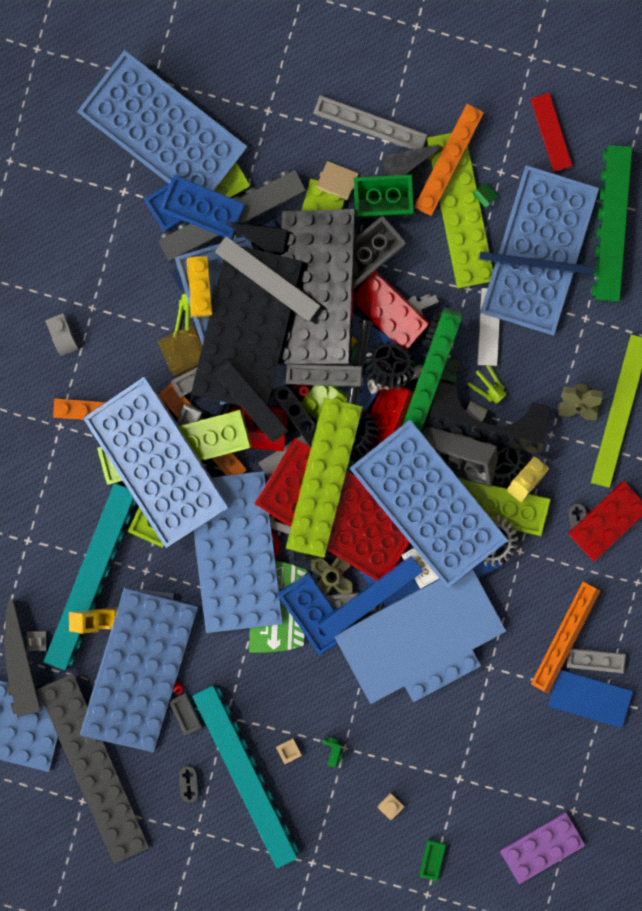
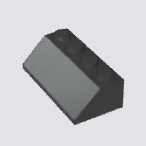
[354,216,407,288]
[422,426,498,487]

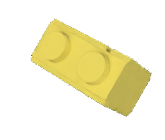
[507,457,549,502]

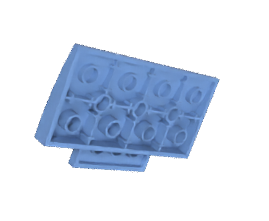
[334,569,506,704]

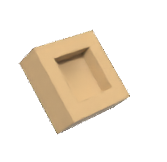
[276,738,302,764]
[377,792,404,820]

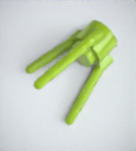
[174,294,190,339]
[467,365,506,404]

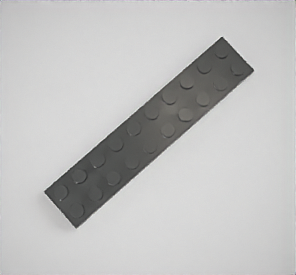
[37,673,149,864]

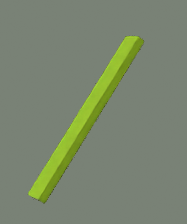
[590,335,642,488]

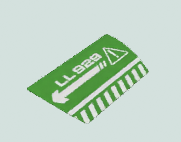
[249,561,307,653]

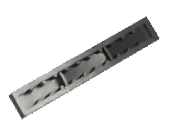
[5,599,42,717]

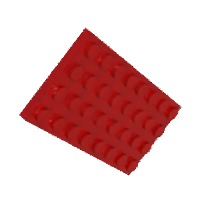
[253,438,410,580]

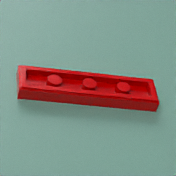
[530,93,572,173]

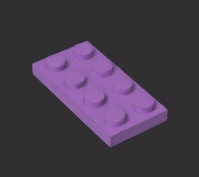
[500,812,585,884]

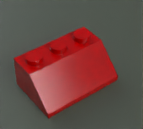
[230,404,288,452]

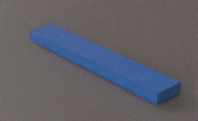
[318,556,423,639]

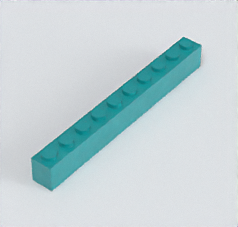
[44,483,137,670]
[192,684,299,869]

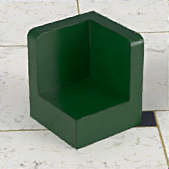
[440,357,460,382]

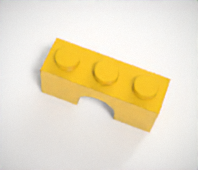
[186,256,212,318]
[69,607,118,633]

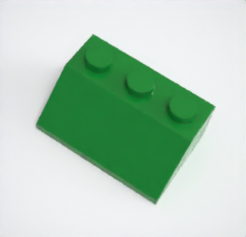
[354,175,414,219]

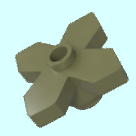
[558,384,602,421]
[311,556,353,596]

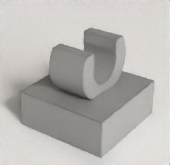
[27,631,47,651]

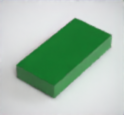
[419,839,447,881]

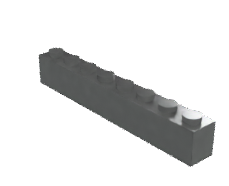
[158,169,306,263]

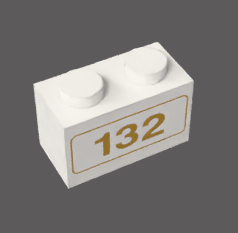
[402,547,439,589]

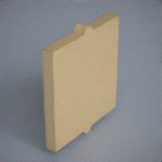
[316,161,358,200]

